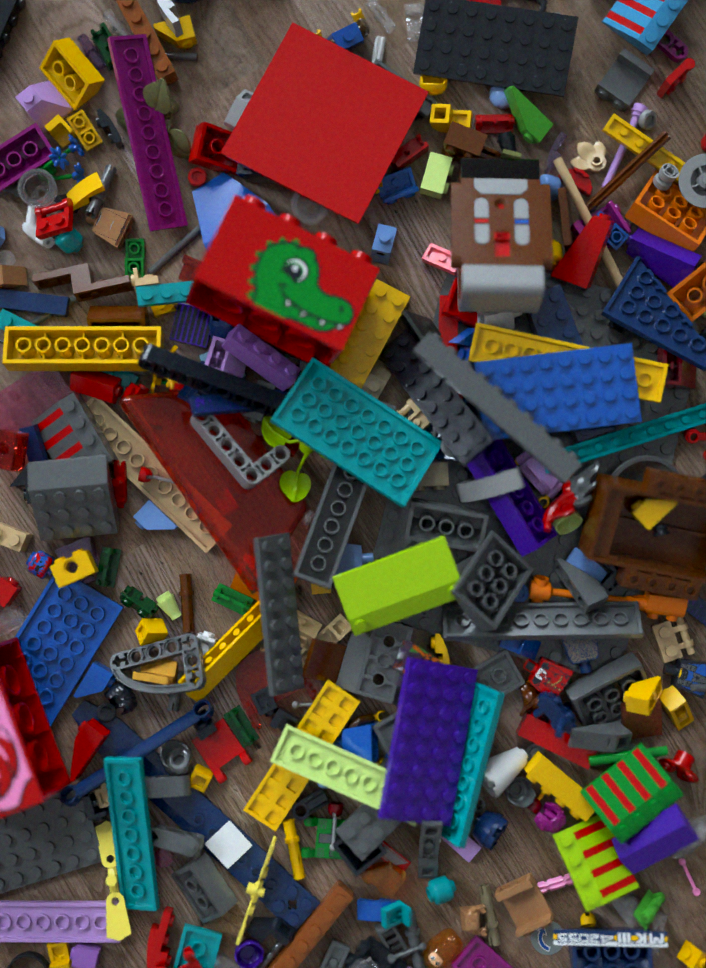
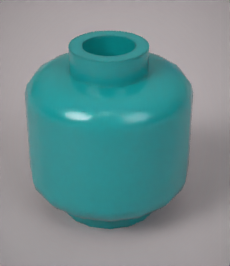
[54,227,83,254]
[426,876,456,905]

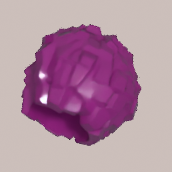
[534,802,566,833]

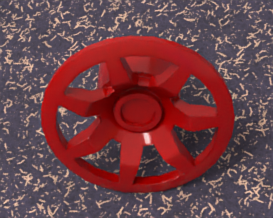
[658,750,699,783]

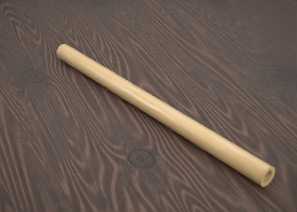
[553,157,623,287]

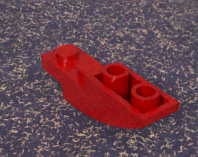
[147,906,175,968]

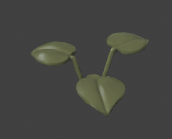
[115,78,191,158]

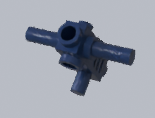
[533,691,577,738]

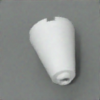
[482,747,528,798]

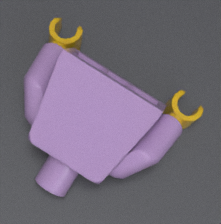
[515,451,563,508]

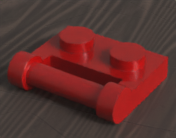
[656,58,695,99]
[35,198,74,240]

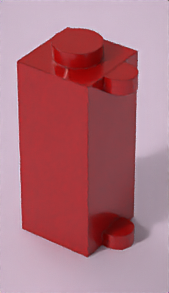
[70,371,123,404]

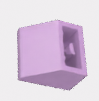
[205,336,246,378]

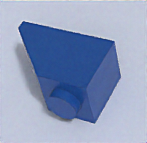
[73,661,116,698]

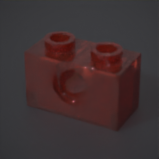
[0,429,29,471]

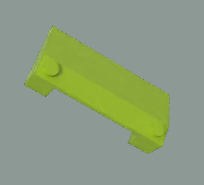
[333,536,460,636]

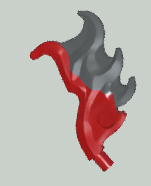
[542,458,600,533]

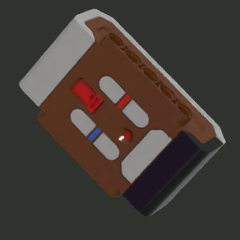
[450,158,553,313]

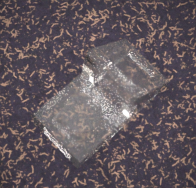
[404,2,424,42]

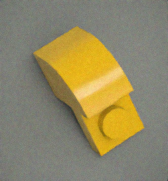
[430,104,473,133]

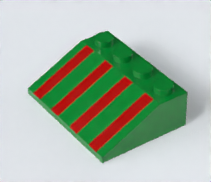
[580,743,684,844]

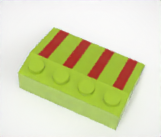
[552,815,639,912]

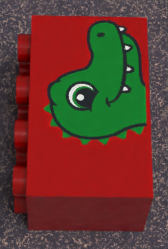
[186,194,380,367]

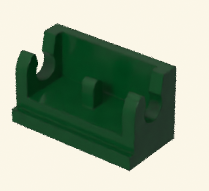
[91,22,114,71]

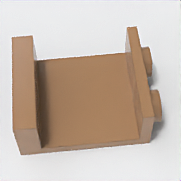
[495,872,554,937]

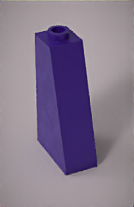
[626,228,702,288]

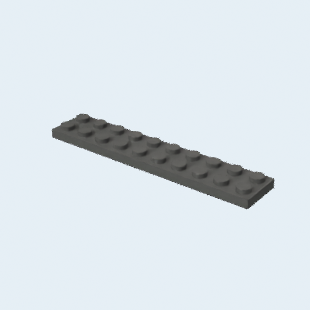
[442,601,643,641]

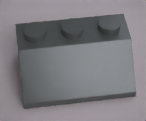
[171,852,238,923]

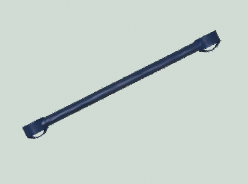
[60,699,214,807]

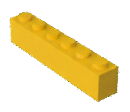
[177,600,263,702]

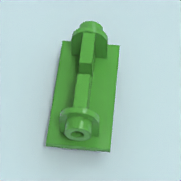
[633,889,665,930]

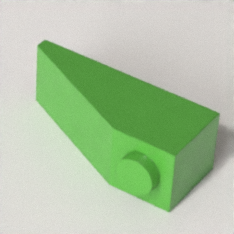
[504,85,554,144]

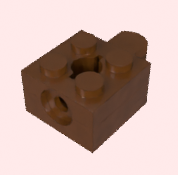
[441,121,501,168]

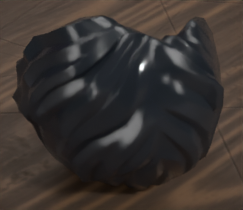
[104,683,137,715]

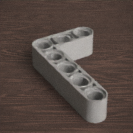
[190,415,290,490]

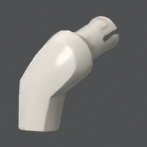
[22,206,55,248]

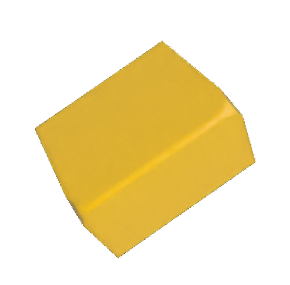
[190,764,213,793]

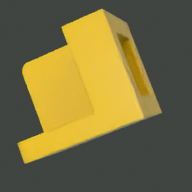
[44,114,77,148]
[135,618,168,646]

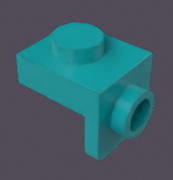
[381,900,413,930]

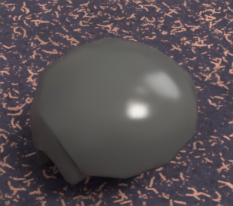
[504,776,536,808]

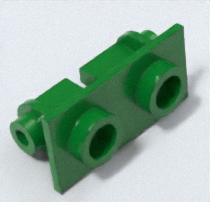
[211,583,254,615]

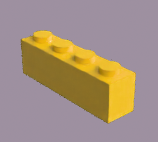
[523,751,595,822]

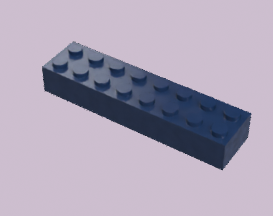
[525,285,615,444]

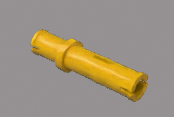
[282,818,306,880]

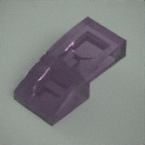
[544,131,567,174]

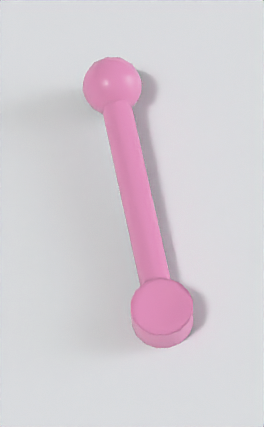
[678,858,701,896]

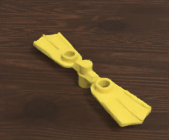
[95,820,132,941]
[235,836,277,945]

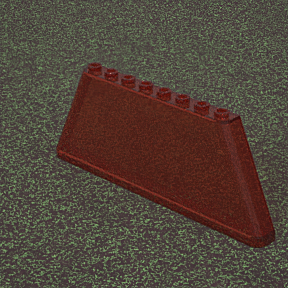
[119,390,306,595]

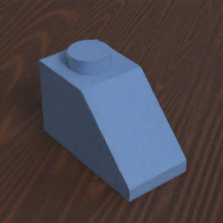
[133,500,179,530]

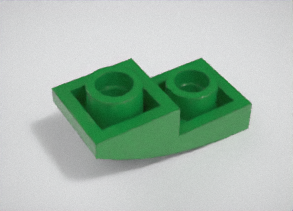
[124,239,145,277]

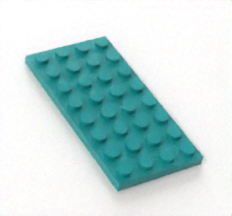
[270,357,441,508]

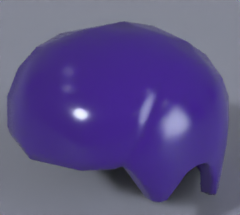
[234,938,264,968]

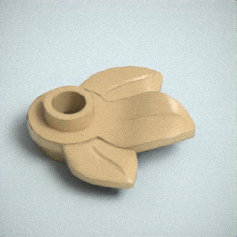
[570,141,606,173]

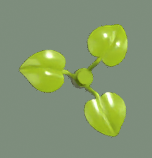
[261,416,328,503]

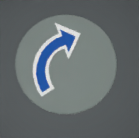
[531,921,563,955]

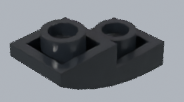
[95,109,125,149]

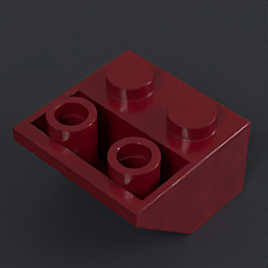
[657,348,696,389]

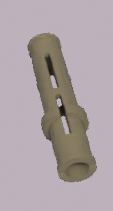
[478,883,501,946]

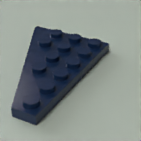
[601,255,706,372]

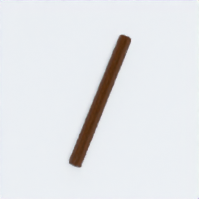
[586,131,671,213]

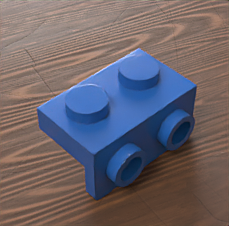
[378,166,419,205]

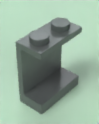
[594,48,655,112]

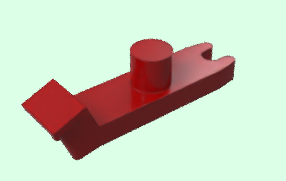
[112,460,127,508]

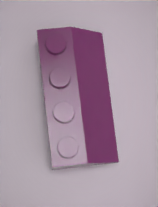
[0,123,52,192]

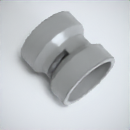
[653,163,679,191]

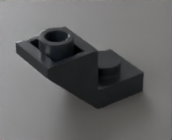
[246,917,296,946]

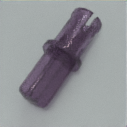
[77,33,107,71]

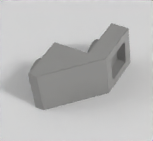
[223,89,253,130]

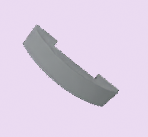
[454,468,525,502]

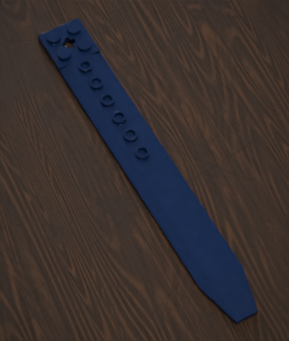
[72,700,320,931]

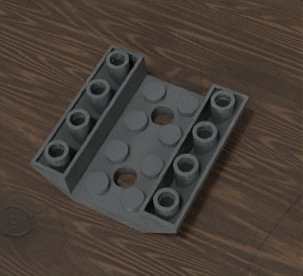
[336,622,431,705]

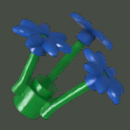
[36,134,85,184]

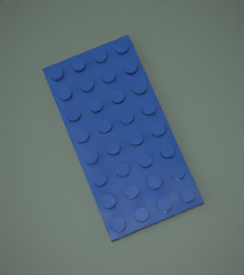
[474,343,642,440]
[14,576,124,726]

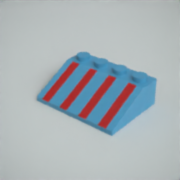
[602,0,688,56]

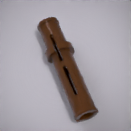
[179,573,195,632]

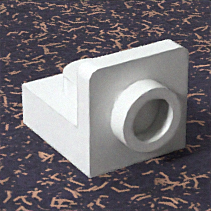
[197,630,218,655]

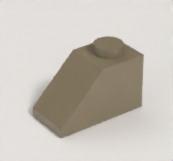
[362,360,392,400]

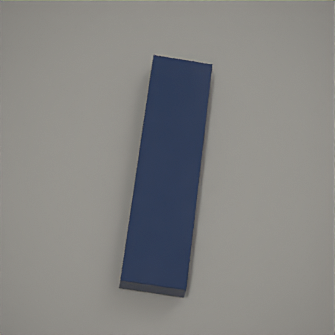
[0,289,70,317]

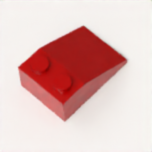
[188,121,239,176]

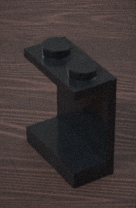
[344,935,407,968]

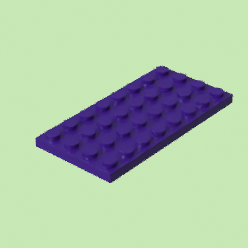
[378,657,478,827]

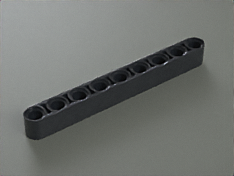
[138,344,287,417]

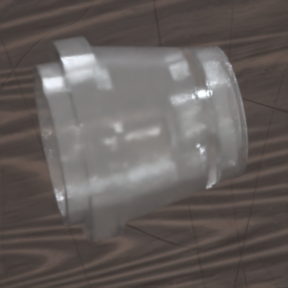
[18,169,57,208]
[291,193,329,225]

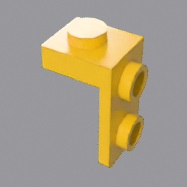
[677,940,706,968]

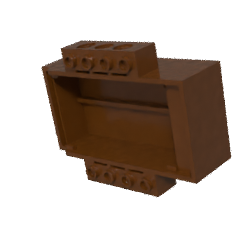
[578,467,706,601]

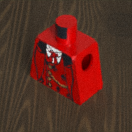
[523,656,573,696]

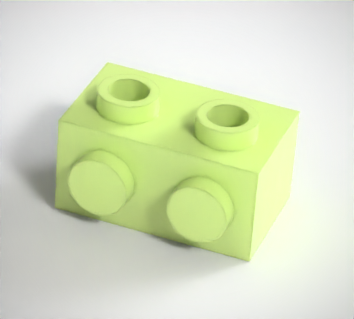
[419,152,455,199]

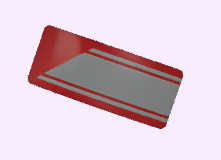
[381,840,411,874]

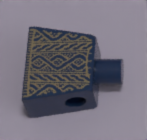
[559,639,599,674]

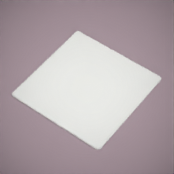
[205,821,252,869]

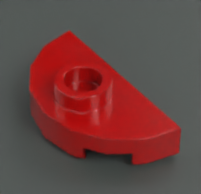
[558,168,592,197]

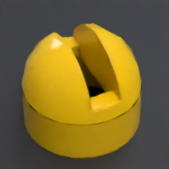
[580,912,597,927]

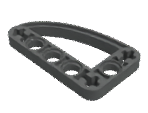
[110,633,206,695]

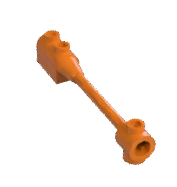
[528,575,688,622]

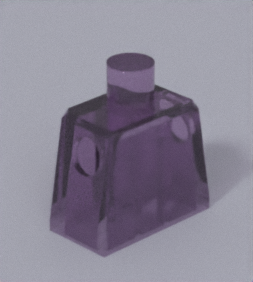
[54,536,99,584]

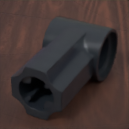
[292,788,330,821]

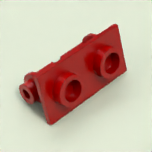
[475,114,514,134]

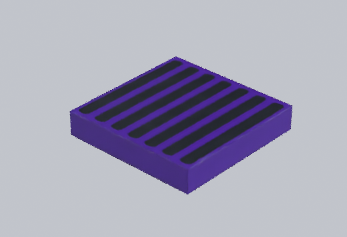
[169,303,210,349]

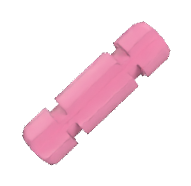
[537,873,573,894]

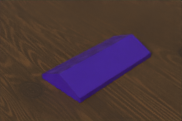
[611,803,700,875]

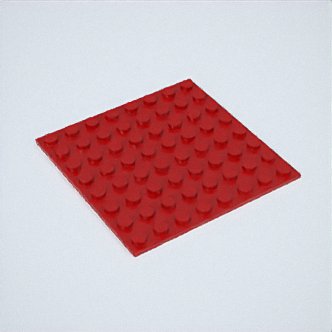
[221,22,429,225]

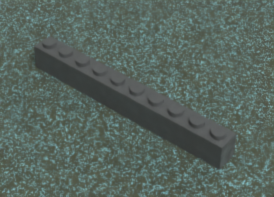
[412,332,582,483]

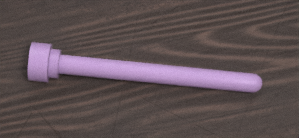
[602,103,648,188]

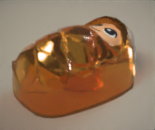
[423,928,463,968]

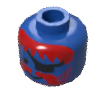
[26,550,55,579]

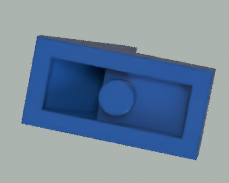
[449,328,475,366]
[498,640,541,660]

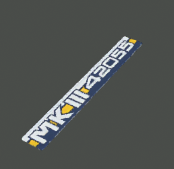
[553,929,668,947]

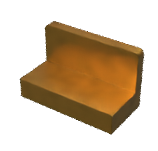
[132,657,179,685]

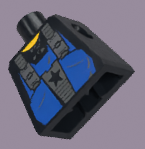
[662,658,706,699]

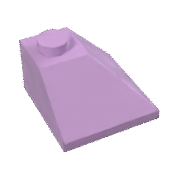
[15,81,73,133]

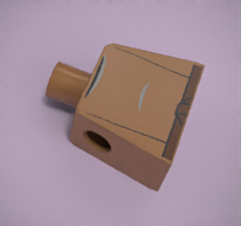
[86,207,135,252]

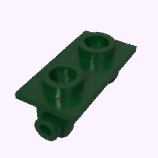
[95,546,121,588]
[119,585,159,618]
[223,705,260,748]

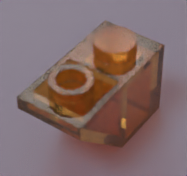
[360,861,406,898]

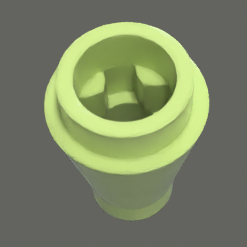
[156,591,182,621]

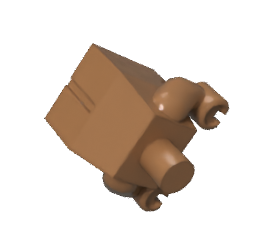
[460,904,488,937]

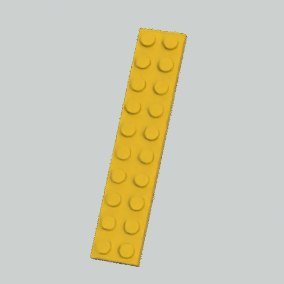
[468,323,669,404]

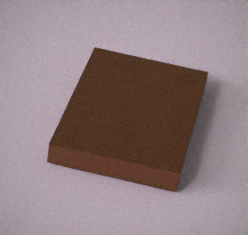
[558,187,572,254]

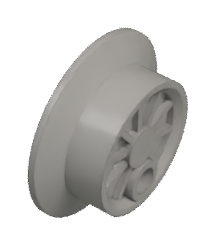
[678,154,706,208]

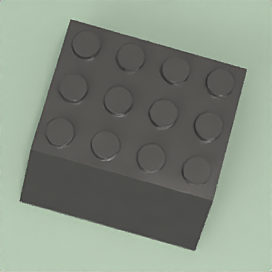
[27,455,120,541]

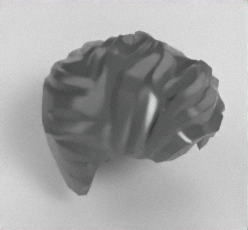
[160,739,193,775]

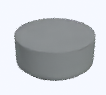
[638,109,657,130]

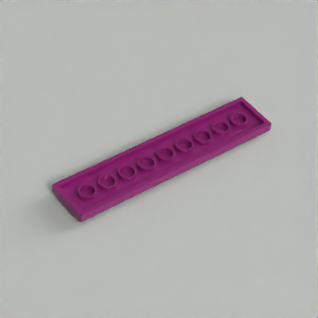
[107,34,188,232]

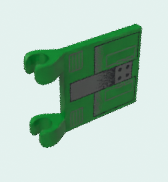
[301,816,346,859]

